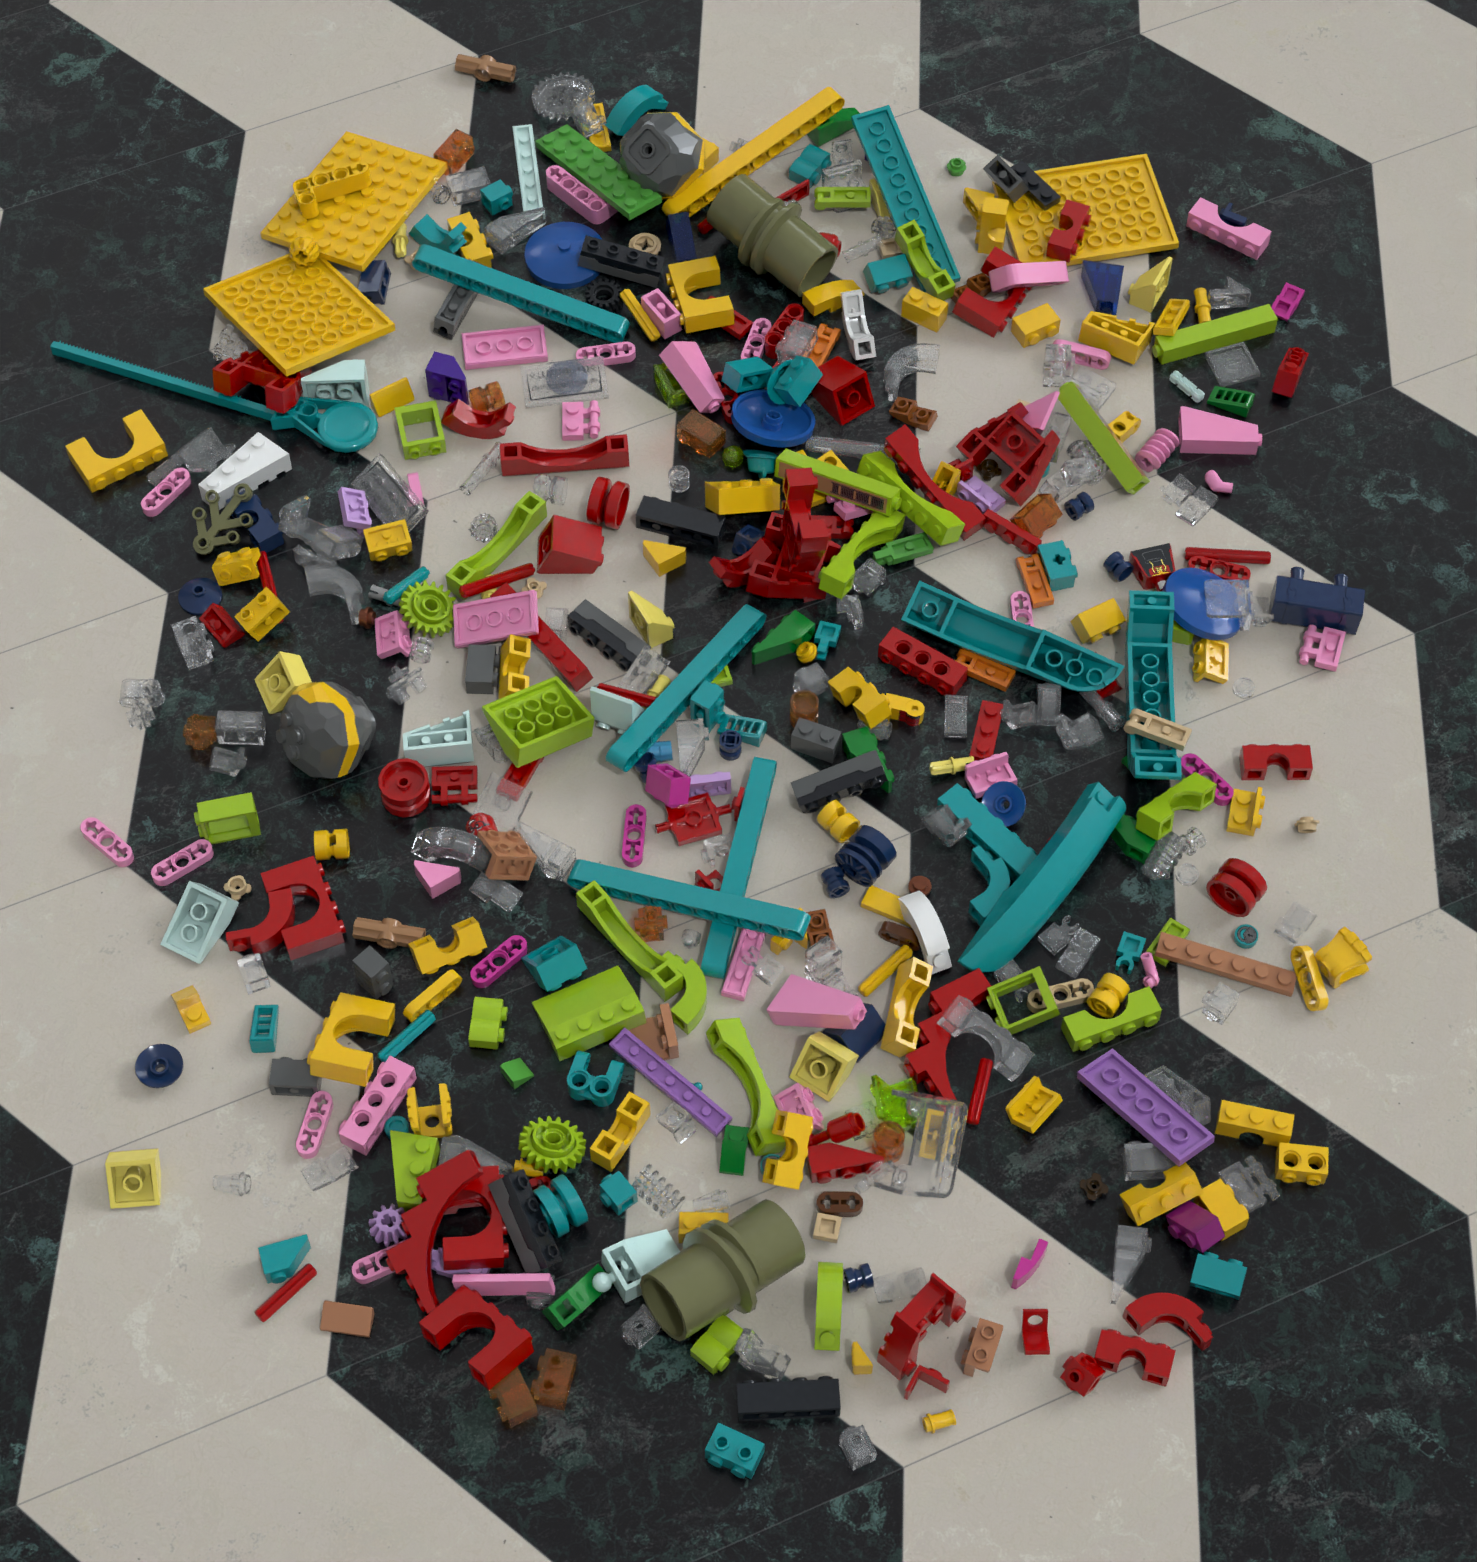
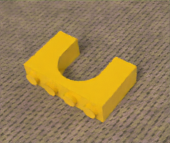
[665,256,734,333]
[65,409,168,493]
[307,992,395,1087]

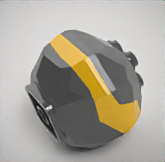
[620,112,705,200]
[276,682,376,779]

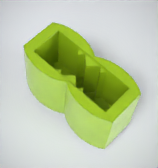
[468,997,508,1049]
[690,1315,747,1375]

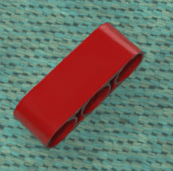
[765,303,804,359]

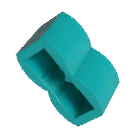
[789,144,832,189]

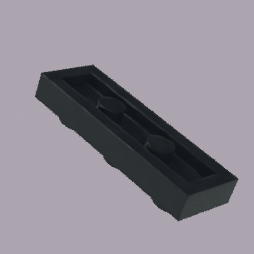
[1011,160,1061,211]

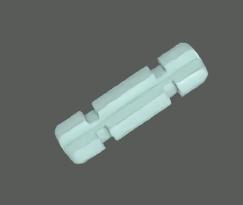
[1169,370,1205,403]

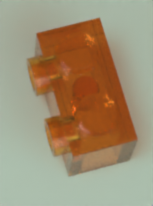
[434,129,474,178]
[677,409,726,458]
[1010,493,1063,539]
[530,1348,577,1411]
[487,1366,538,1428]

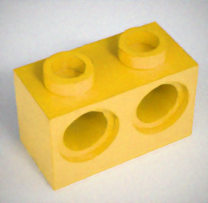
[1275,1142,1329,1186]

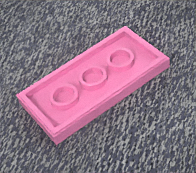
[461,325,548,370]
[453,590,539,648]

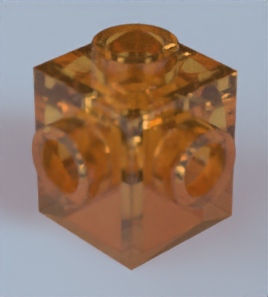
[183,714,218,750]
[634,906,668,942]

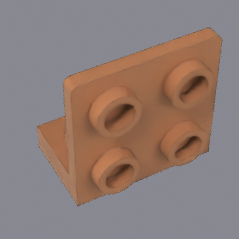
[477,830,537,880]
[629,1003,679,1061]

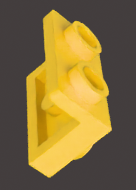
[212,547,261,586]
[1005,1076,1063,1134]

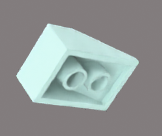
[301,359,369,406]
[590,686,645,735]
[160,881,239,964]

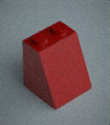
[810,356,875,426]
[537,515,604,574]

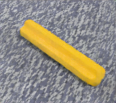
[620,289,661,341]
[858,945,913,997]

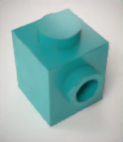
[480,179,513,216]
[599,1171,638,1216]

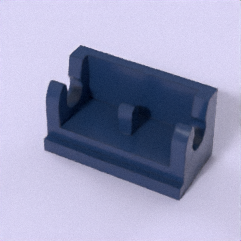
[358,260,391,305]

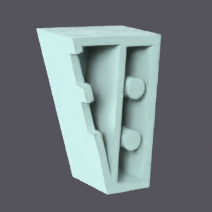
[403,710,474,767]

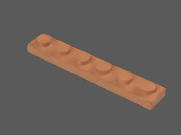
[1154,932,1297,997]

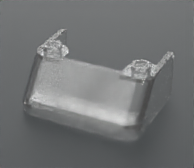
[874,1089,968,1198]

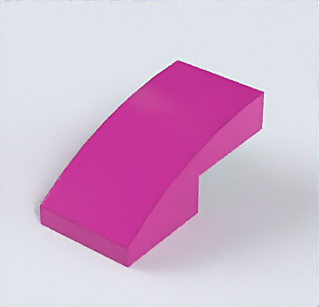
[1271,282,1305,321]
[1011,1239,1048,1289]

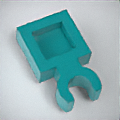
[1115,931,1146,975]

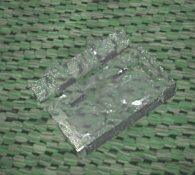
[213,324,256,361]
[1218,1155,1280,1213]

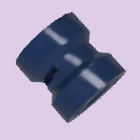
[1064,492,1095,521]
[1103,551,1134,582]
[719,730,742,761]
[634,752,657,784]
[821,866,850,898]
[843,1263,874,1293]

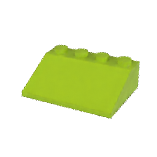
[482,676,595,768]
[532,966,647,1061]

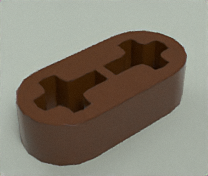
[878,921,920,951]
[816,1192,863,1217]

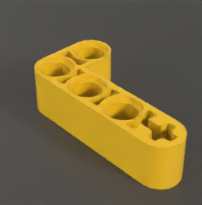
[293,161,372,219]

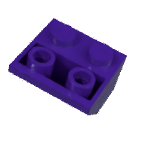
[425,351,469,405]

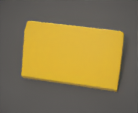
[369,377,415,417]

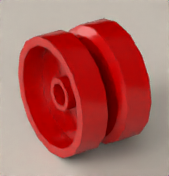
[586,476,630,530]
[378,758,431,817]
[1206,858,1268,917]

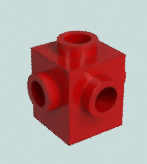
[1060,1352,1106,1397]

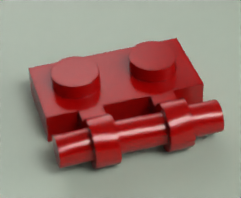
[432,765,478,806]

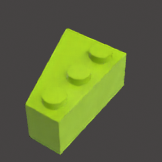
[390,1130,440,1212]

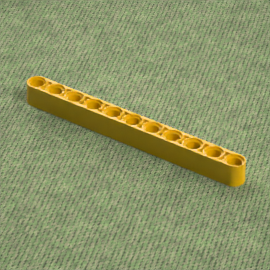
[662,87,845,224]

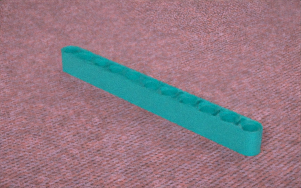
[412,244,630,343]
[606,604,766,772]
[701,757,777,979]
[567,859,811,941]

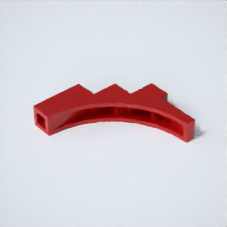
[903,968,991,1117]
[385,1150,484,1314]

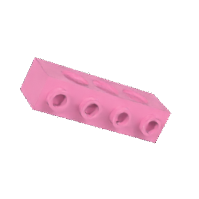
[338,1056,417,1156]

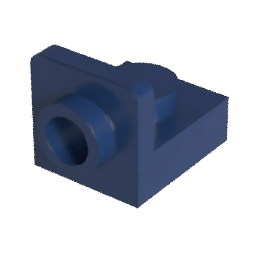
[1219,202,1247,227]
[732,524,765,556]

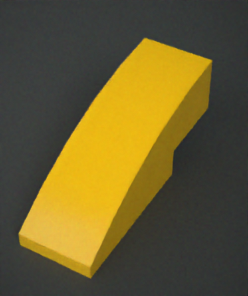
[802,280,864,316]

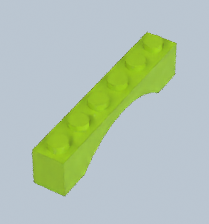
[856,451,965,546]
[446,491,547,601]
[818,510,906,600]
[576,880,683,1002]
[706,1018,786,1156]

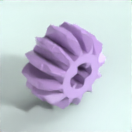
[369,1203,407,1247]

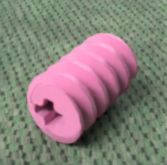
[1135,428,1180,472]

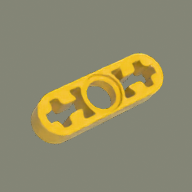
[1290,945,1329,1011]
[403,969,462,1023]

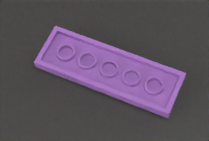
[1077,1048,1215,1166]

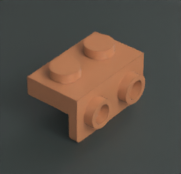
[961,1318,1003,1377]

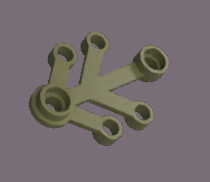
[192,483,253,555]

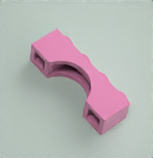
[1186,197,1272,260]

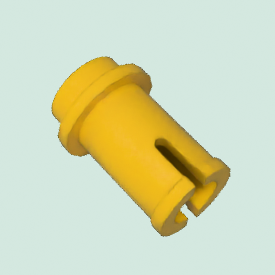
[514,1158,544,1177]
[922,1409,956,1434]

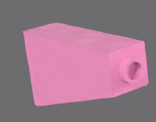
[659,341,725,413]
[1178,406,1262,455]
[767,974,867,1030]

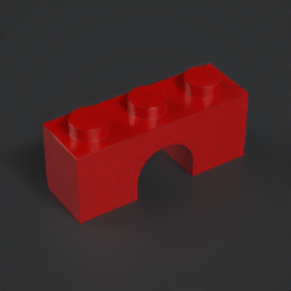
[1046,200,1092,263]
[1239,744,1313,780]
[1094,1329,1176,1387]

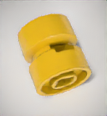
[817,800,860,843]
[314,829,350,860]
[1087,973,1130,1018]

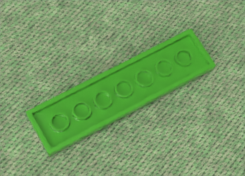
[535,124,662,220]

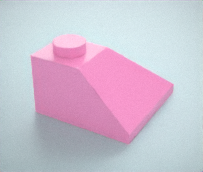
[1023,391,1060,435]

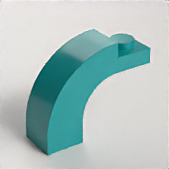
[604,85,669,136]
[409,214,467,254]
[968,845,1010,927]

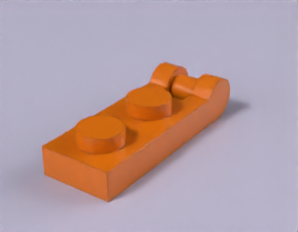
[803,323,841,367]
[1016,553,1054,609]
[955,648,1016,692]

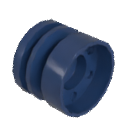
[835,825,897,887]

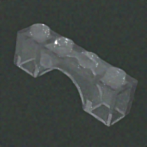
[936,995,1035,1082]

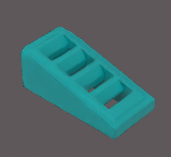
[717,714,767,747]
[249,1005,279,1053]

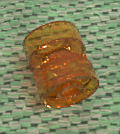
[468,381,506,412]
[789,690,819,728]
[872,1121,905,1164]

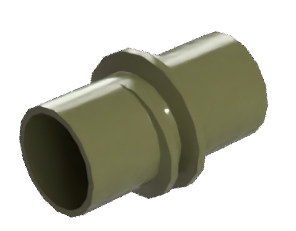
[706,174,839,297]
[640,1199,806,1341]

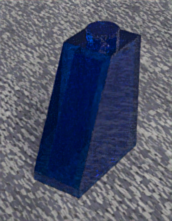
[666,212,697,263]
[1081,260,1124,315]

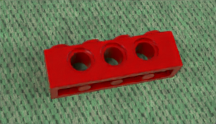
[878,627,968,698]

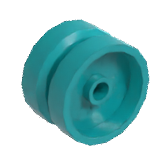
[533,1174,588,1238]

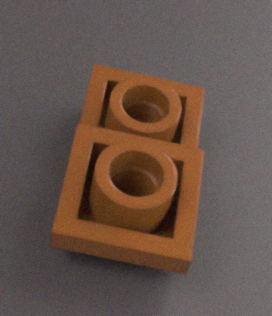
[950,273,992,303]
[889,397,938,431]
[806,909,836,956]

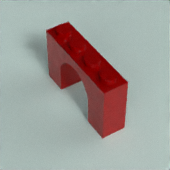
[952,246,1033,338]
[260,856,346,960]
[443,1166,509,1271]
[419,1285,534,1390]

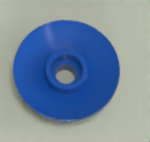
[982,781,1026,827]

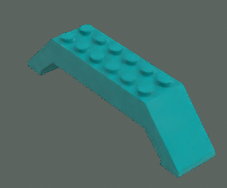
[1124,590,1182,780]

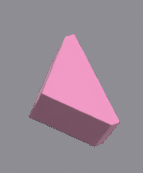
[414,860,462,899]

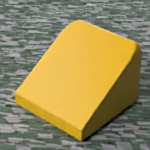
[851,1342,873,1375]

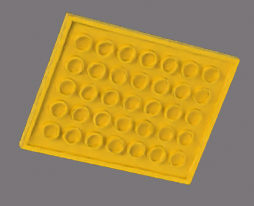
[260,131,448,272]
[992,154,1179,266]
[203,254,395,377]

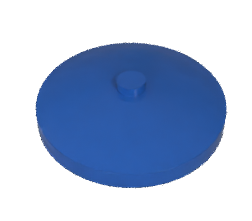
[525,222,602,289]
[731,390,815,447]
[1162,568,1246,640]

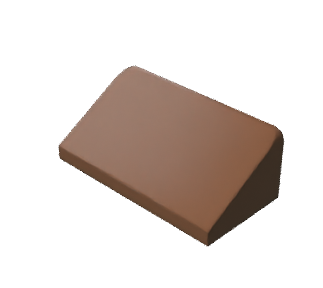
[320,1301,375,1338]

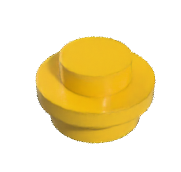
[796,642,817,663]

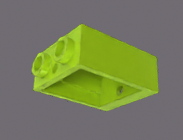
[395,400,447,460]
[194,792,261,844]
[986,966,1061,1036]

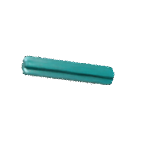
[383,566,430,604]
[377,1010,436,1062]

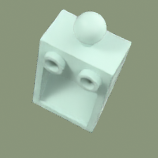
[592,1229,680,1303]

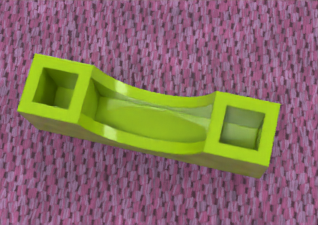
[895,219,956,301]
[1136,772,1217,841]
[1061,986,1162,1052]

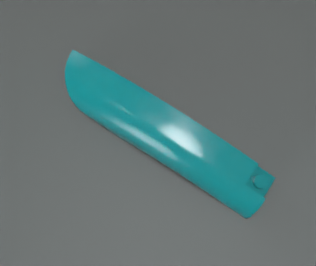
[901,581,1124,692]
[957,782,1126,972]

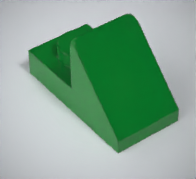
[719,1125,749,1176]

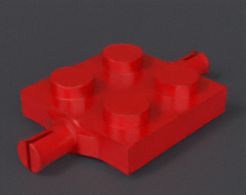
[655,792,732,846]

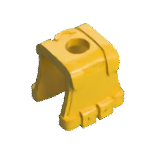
[1315,926,1372,989]
[407,1083,452,1138]

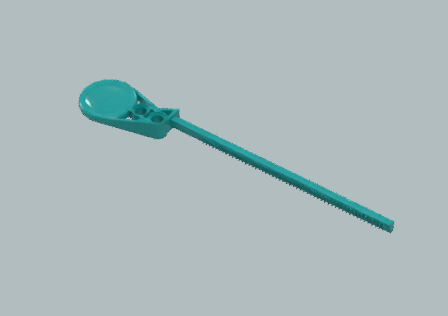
[50,341,378,453]

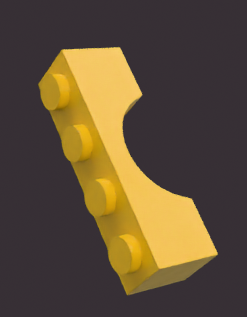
[880,957,933,1057]

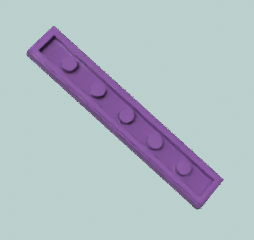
[609,1027,732,1138]

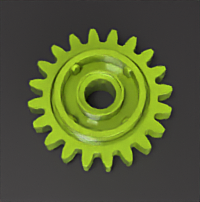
[398,580,456,638]
[518,1116,586,1174]

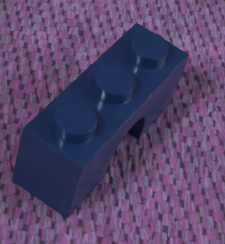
[226,490,284,553]

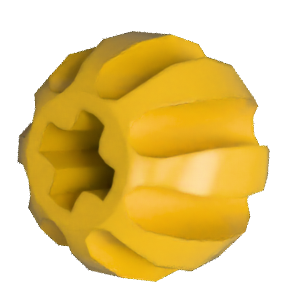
[289,236,319,267]

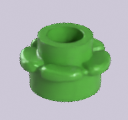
[947,158,966,177]

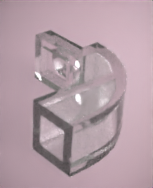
[883,343,940,401]
[304,564,365,625]
[411,827,492,874]

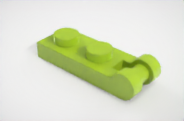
[814,187,871,210]

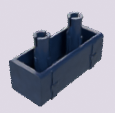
[1268,567,1365,635]

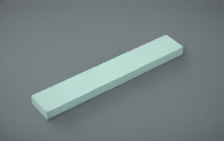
[512,124,544,220]

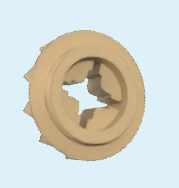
[629,233,661,255]

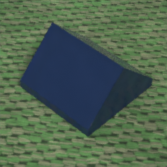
[822,1003,886,1063]

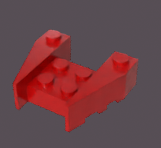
[212,349,311,414]
[956,402,1060,507]
[780,467,831,573]
[746,512,841,599]
[877,1273,966,1381]

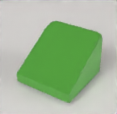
[500,1058,534,1089]

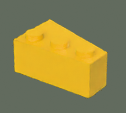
[1078,311,1155,365]
[705,478,780,515]

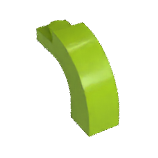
[662,951,707,1035]
[814,1262,843,1351]

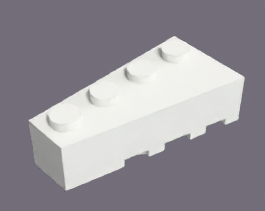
[198,432,292,510]

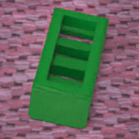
[1207,386,1255,418]

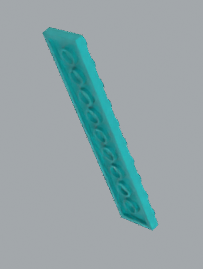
[851,105,961,292]

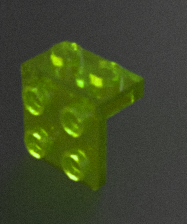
[870,1075,925,1133]

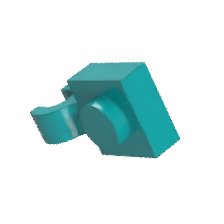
[814,621,841,661]

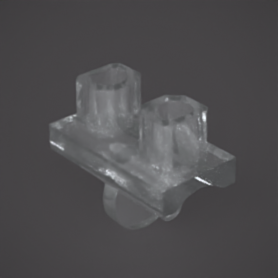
[385,666,427,705]

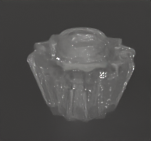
[468,513,499,543]

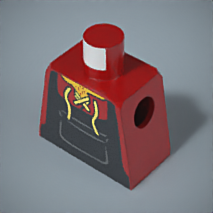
[1129,543,1175,592]

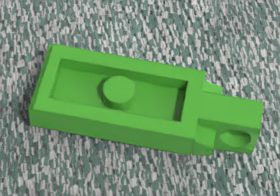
[872,532,934,567]

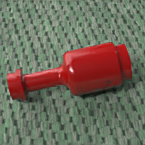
[808,1112,865,1146]

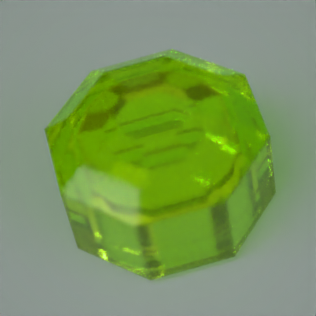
[722,445,744,467]

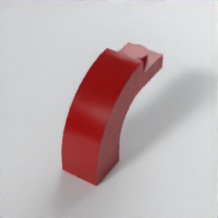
[441,399,516,439]
[709,538,781,587]
[226,888,296,956]
[1122,1293,1213,1351]

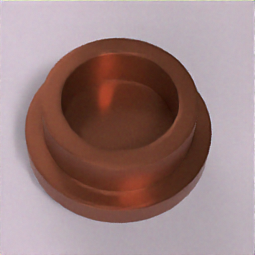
[358,607,376,629]
[908,876,932,896]

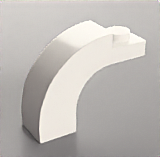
[840,289,876,360]
[898,891,952,974]

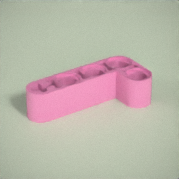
[546,165,618,224]
[989,261,1069,293]

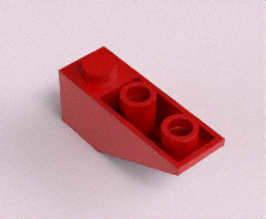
[1272,347,1309,398]
[806,1142,884,1184]

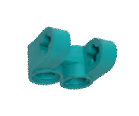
[567,1050,625,1107]

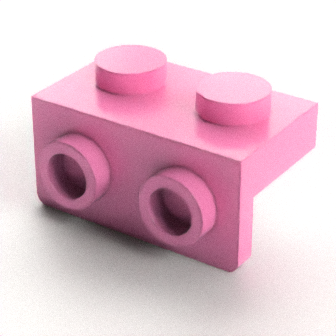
[965,752,1017,799]

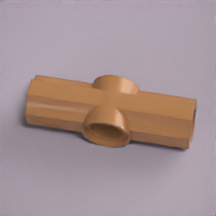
[455,54,516,82]
[352,917,426,949]

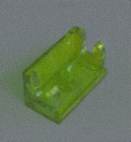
[653,363,690,408]

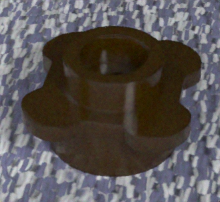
[976,459,1002,481]
[1079,1173,1109,1201]

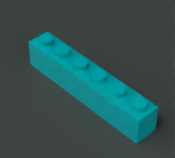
[937,783,1037,882]

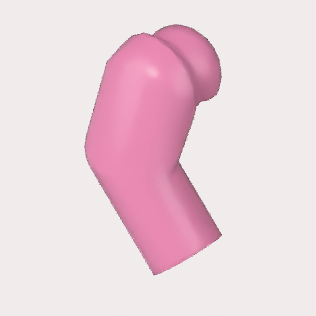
[1205,470,1233,493]
[1140,952,1160,988]

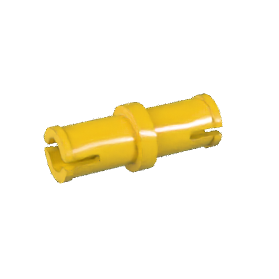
[1193,288,1211,324]

